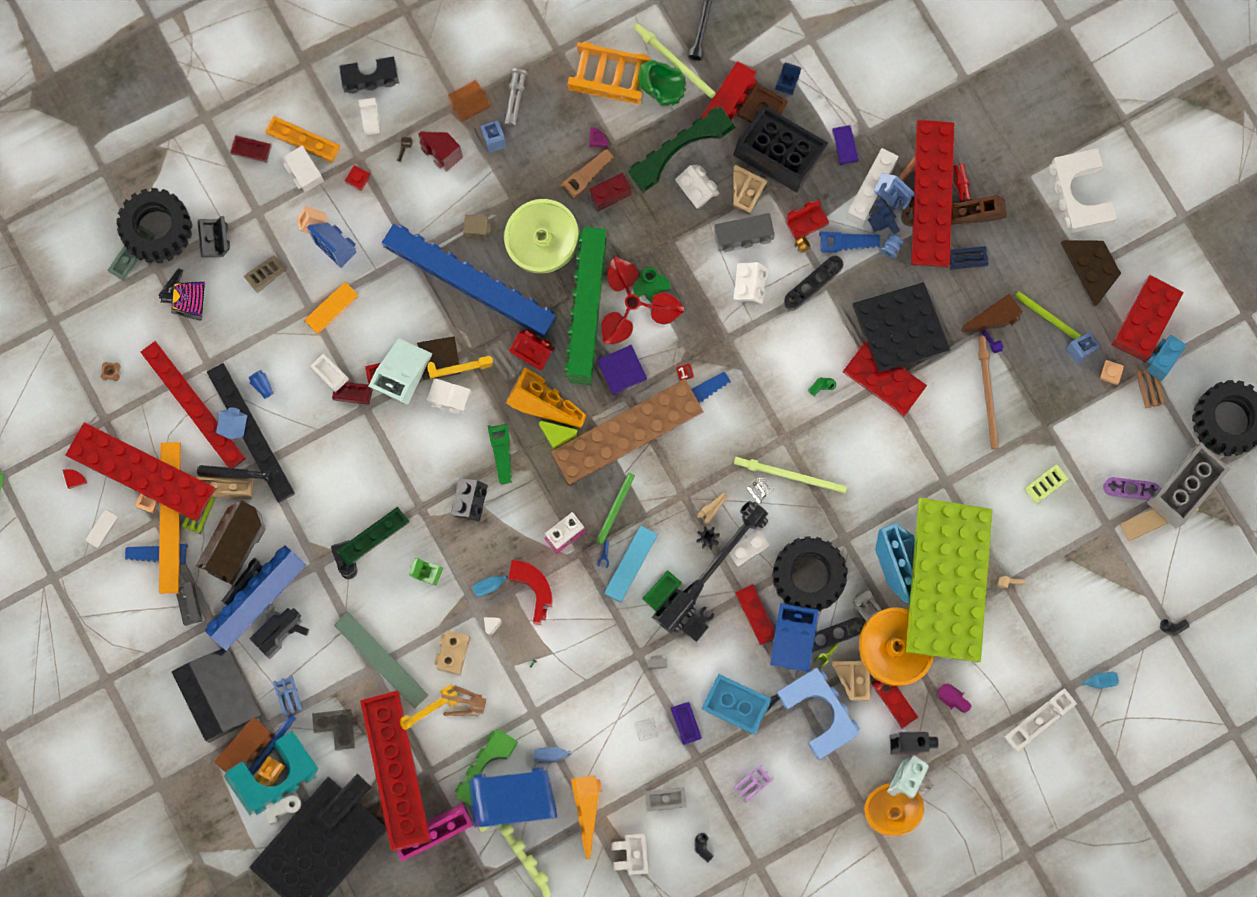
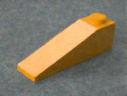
[506,367,586,428]
[571,776,602,859]

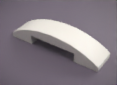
[1004,688,1077,752]

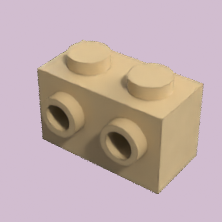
[435,630,470,676]

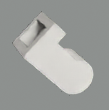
[359,98,380,136]
[265,795,302,825]

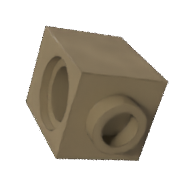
[463,214,492,240]

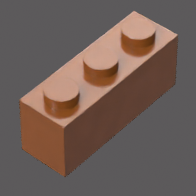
[214,717,274,773]

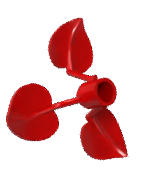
[601,257,684,344]

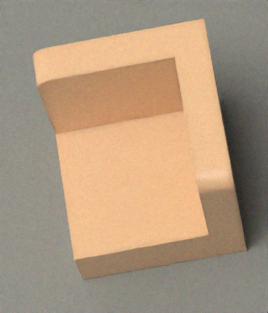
[297,206,329,234]

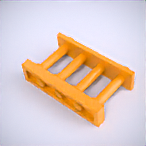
[568,42,650,105]

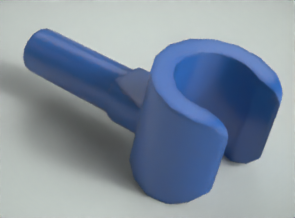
[598,542,609,568]

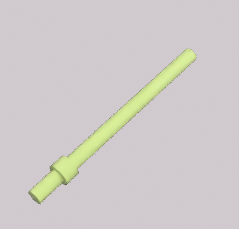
[634,23,716,98]
[734,457,847,494]

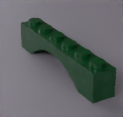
[628,106,735,193]

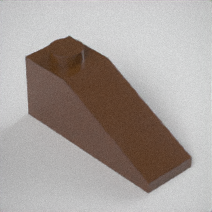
[951,195,1007,225]
[961,294,1023,333]

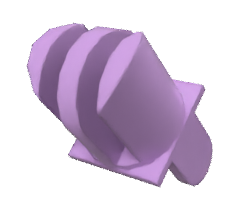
[733,764,774,803]

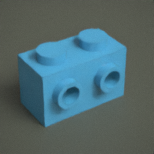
[1146,334,1186,382]

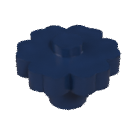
[867,198,900,234]

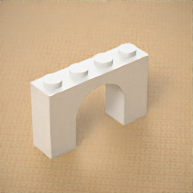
[1050,148,1117,234]

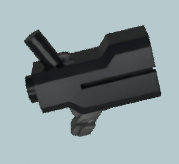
[249,604,310,659]

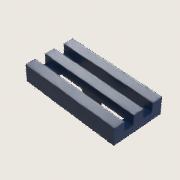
[950,246,988,270]

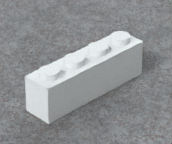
[846,148,899,227]

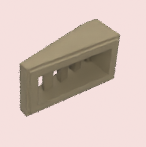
[244,255,287,293]

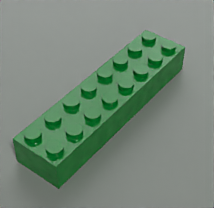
[564,227,607,385]

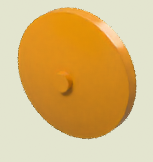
[859,607,934,686]

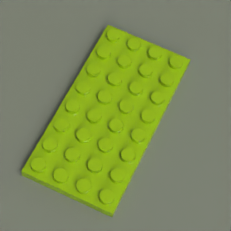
[906,498,992,663]

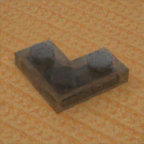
[312,709,355,751]

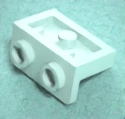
[887,755,929,798]

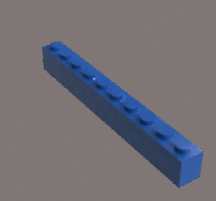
[382,224,556,339]

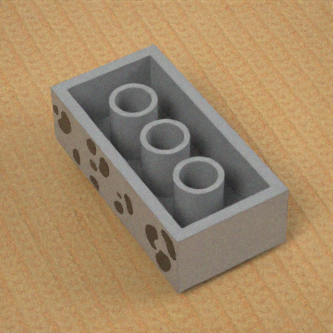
[1147,443,1230,529]

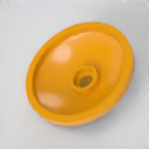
[864,783,924,836]

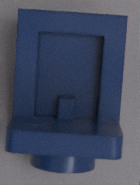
[775,62,802,95]

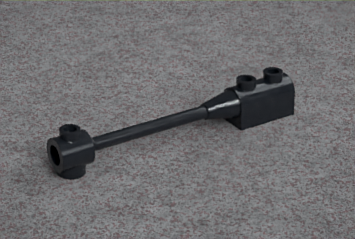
[651,501,768,634]

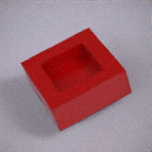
[345,165,371,191]

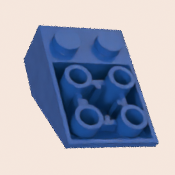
[770,603,819,672]

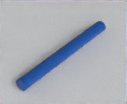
[248,714,296,776]

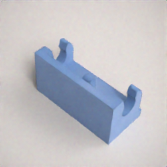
[874,173,914,210]

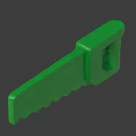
[487,424,512,485]

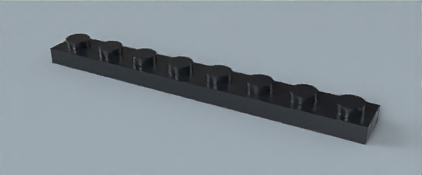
[207,363,295,503]

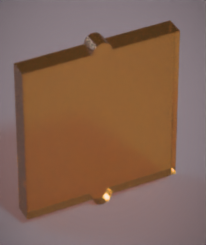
[448,80,491,122]

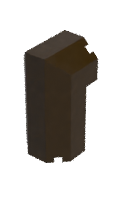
[196,500,266,585]

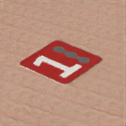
[676,363,694,381]

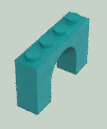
[224,730,319,816]

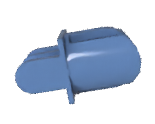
[273,675,303,716]

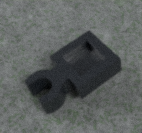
[681,606,715,643]

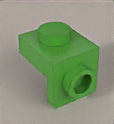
[409,558,443,586]

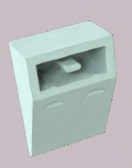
[369,339,432,405]

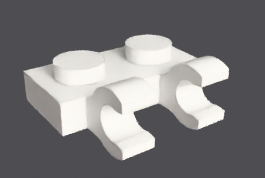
[611,833,648,875]

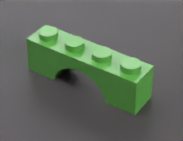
[455,729,518,807]

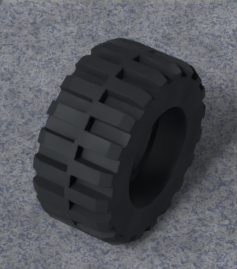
[116,188,192,264]
[1192,380,1257,456]
[772,536,848,612]

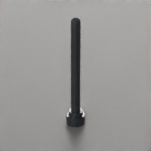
[688,0,712,61]

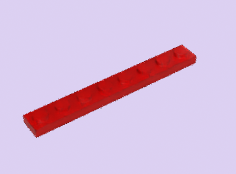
[140,341,246,468]

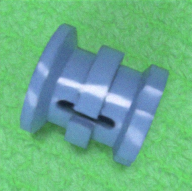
[879,234,904,259]

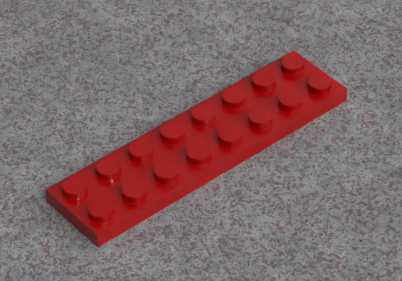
[911,120,955,268]
[65,422,216,522]
[360,690,431,852]

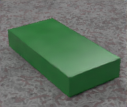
[642,570,682,611]

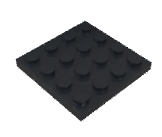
[852,282,951,374]

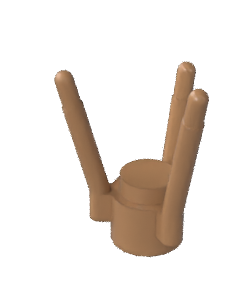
[441,685,486,716]

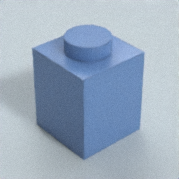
[216,408,247,439]

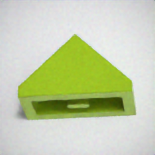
[539,421,578,450]

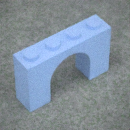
[777,668,860,761]

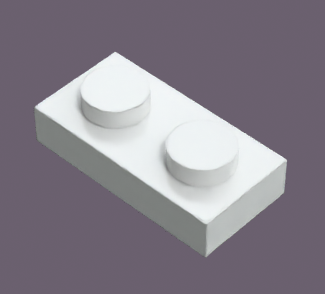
[729,530,770,568]

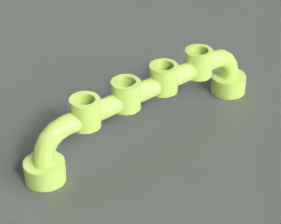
[477,824,550,897]

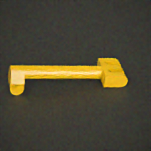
[427,356,493,379]
[400,684,461,730]

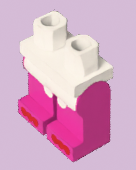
[545,512,586,554]

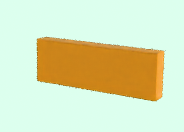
[304,282,359,335]

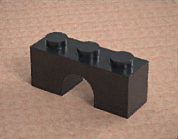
[339,56,399,94]

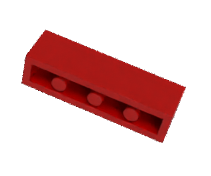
[701,61,757,120]

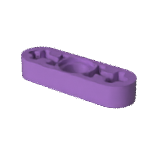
[1103,477,1160,501]

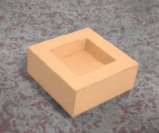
[1099,360,1124,385]
[135,494,158,514]

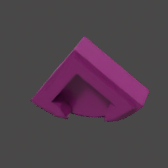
[589,127,608,148]

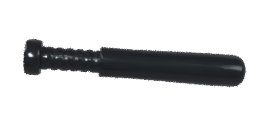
[197,465,272,482]

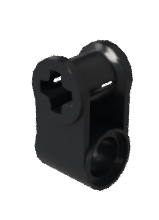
[331,540,358,579]

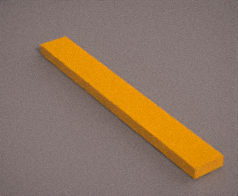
[159,442,181,594]

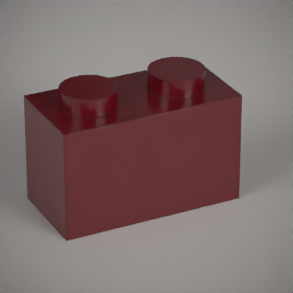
[589,172,631,211]

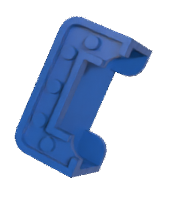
[469,767,557,827]

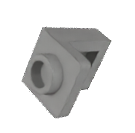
[853,590,882,623]

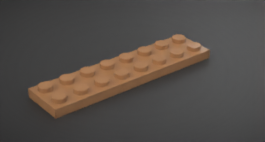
[551,379,704,486]

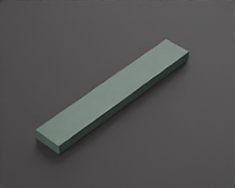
[334,612,429,709]

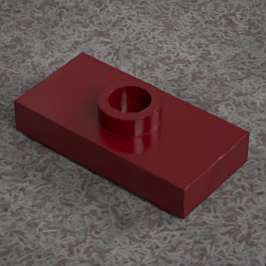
[230,135,272,163]
[332,382,373,405]

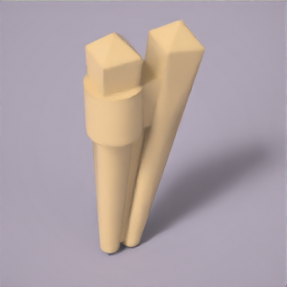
[697,493,728,524]

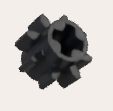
[696,526,720,550]

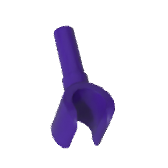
[981,330,1003,353]

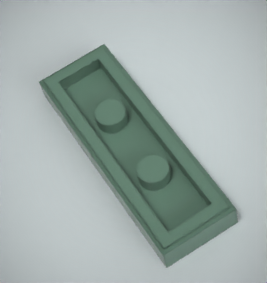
[107,225,155,281]

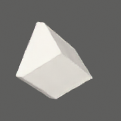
[484,617,502,636]

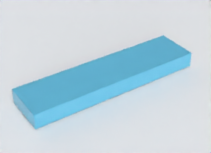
[604,526,658,603]

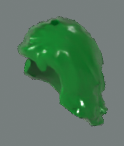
[638,60,686,106]

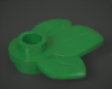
[633,267,670,303]

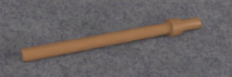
[978,336,999,449]

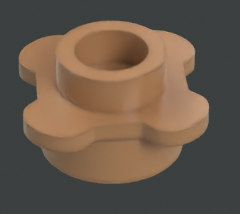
[101,362,121,381]

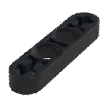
[784,256,844,311]
[813,617,865,653]

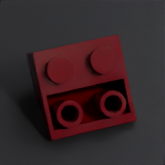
[418,131,463,172]

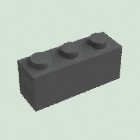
[714,213,775,252]

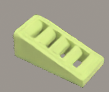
[1025,464,1068,504]

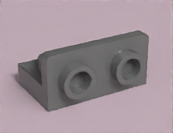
[176,581,203,626]

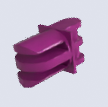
[937,683,971,713]

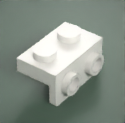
[675,165,719,209]
[733,263,767,304]

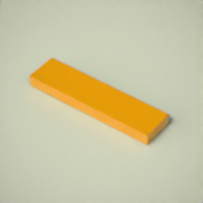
[265,116,341,163]

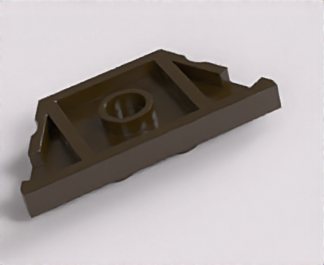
[1061,240,1121,307]

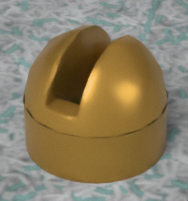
[794,236,811,252]

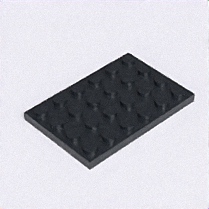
[249,777,387,897]

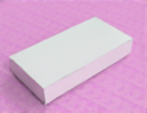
[310,353,349,392]

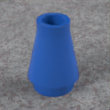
[248,370,274,399]

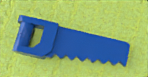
[819,232,880,253]
[691,372,731,403]
[125,544,188,565]

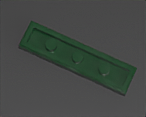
[337,507,409,567]

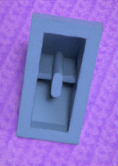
[480,121,507,153]
[1066,332,1101,364]

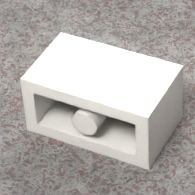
[283,146,324,193]

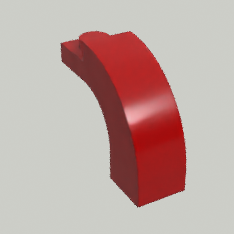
[508,560,553,625]

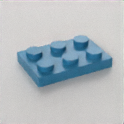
[701,674,772,735]

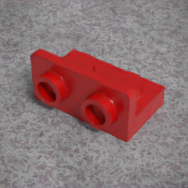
[785,200,829,241]
[509,329,556,371]

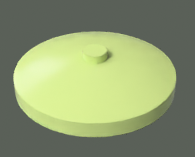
[504,199,579,274]

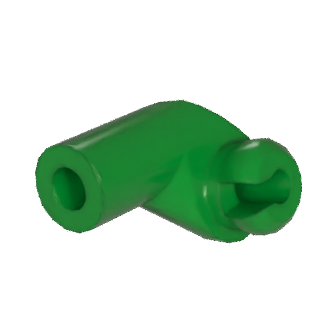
[808,377,837,397]

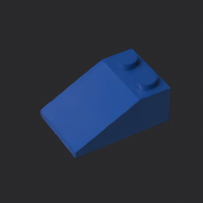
[307,222,357,268]

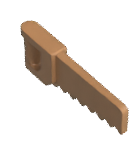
[560,149,614,199]

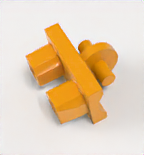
[254,756,286,787]

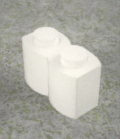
[427,379,472,415]

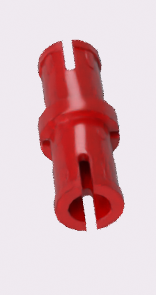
[953,163,972,203]

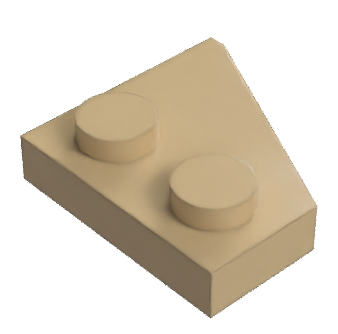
[733,165,767,215]
[832,661,871,701]

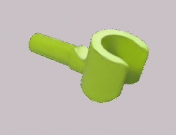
[814,644,838,668]

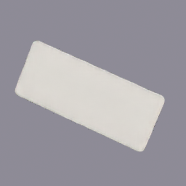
[85,509,117,548]

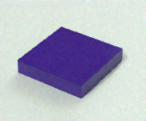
[597,345,647,395]

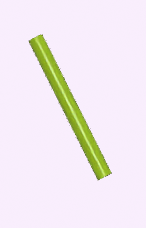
[1015,291,1081,340]

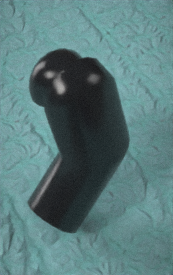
[1160,619,1190,636]
[694,833,714,863]

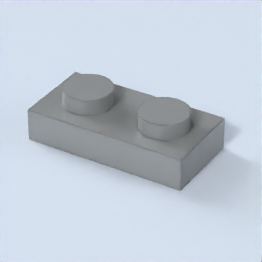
[645,787,686,812]

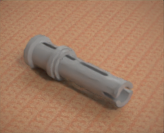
[504,68,528,126]

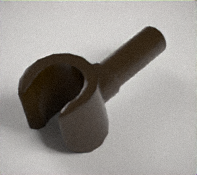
[396,137,413,162]

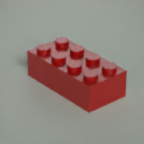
[1111,275,1184,362]

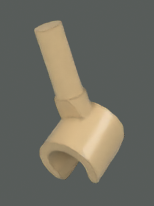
[997,576,1026,589]

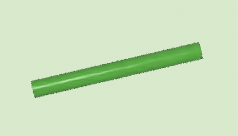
[596,473,635,545]

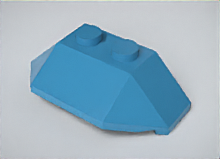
[875,523,915,603]

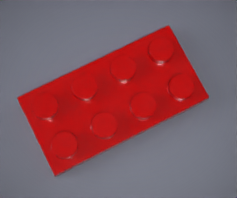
[843,341,927,417]

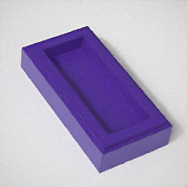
[832,125,859,165]
[671,702,702,745]

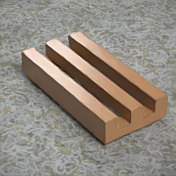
[1135,369,1165,409]

